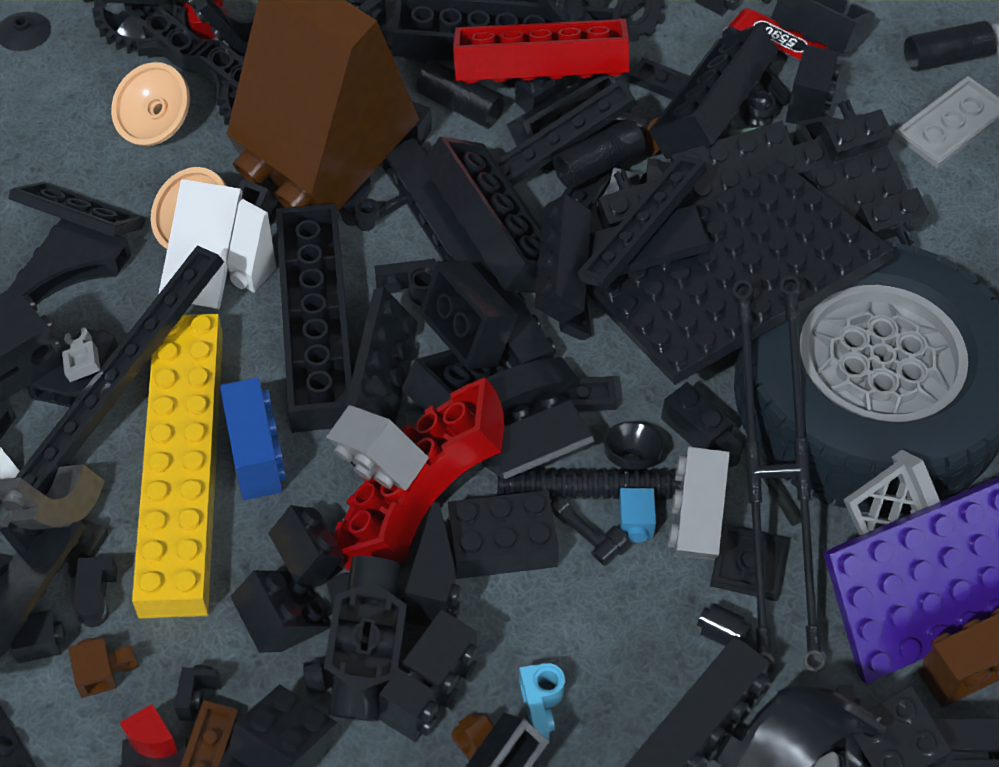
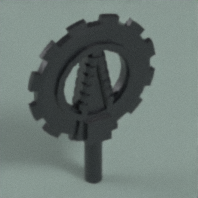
[585,0,665,42]

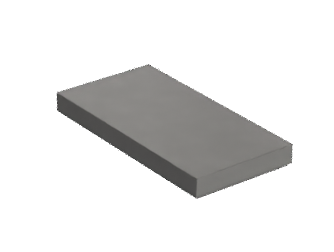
[893,76,999,168]

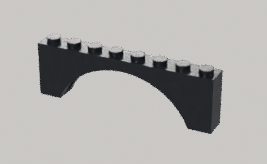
[0,218,131,440]

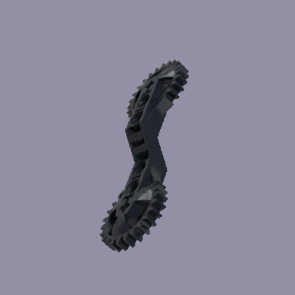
[92,0,245,125]

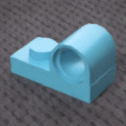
[519,663,565,744]

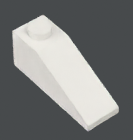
[227,199,277,293]

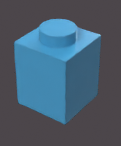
[618,488,656,543]

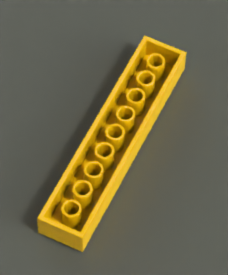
[132,314,223,618]

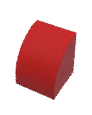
[120,704,179,758]

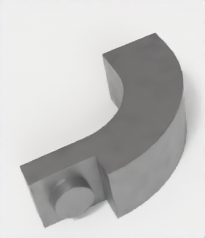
[0,464,105,530]

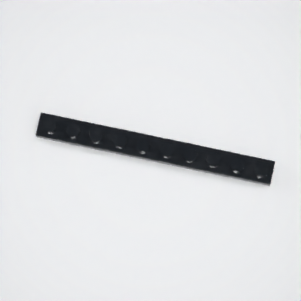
[0,245,224,509]

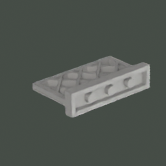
[844,450,940,536]

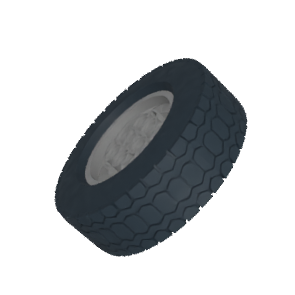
[734,241,999,514]

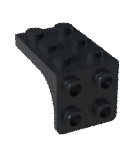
[188,0,254,56]

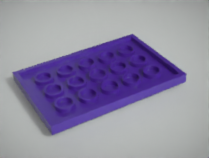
[823,477,999,684]

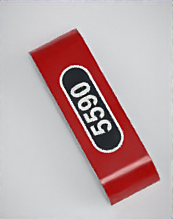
[724,8,826,60]

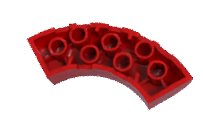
[333,377,504,570]

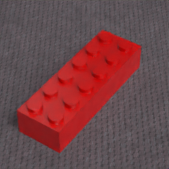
[453,19,629,84]

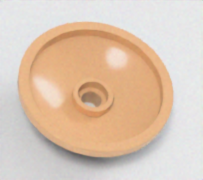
[111,62,190,146]
[151,167,227,249]

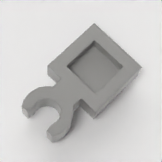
[62,327,101,382]

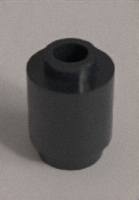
[697,603,752,647]

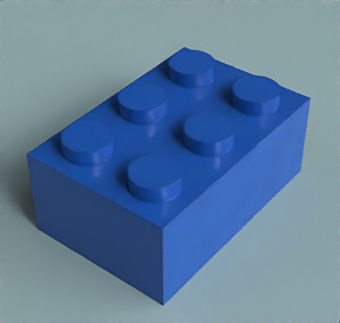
[220,377,286,500]

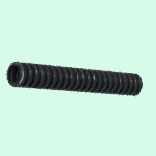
[497,470,681,499]

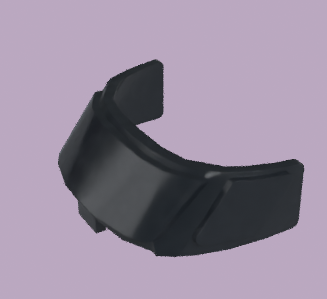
[713,686,888,767]

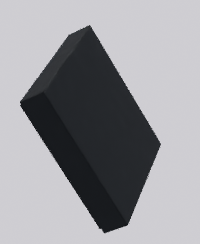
[710,524,789,601]

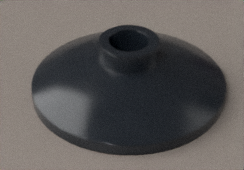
[0,12,51,51]

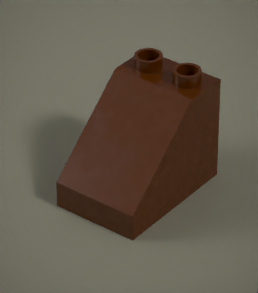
[227,0,420,212]

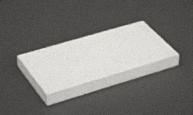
[159,179,243,310]

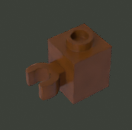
[68,637,139,698]

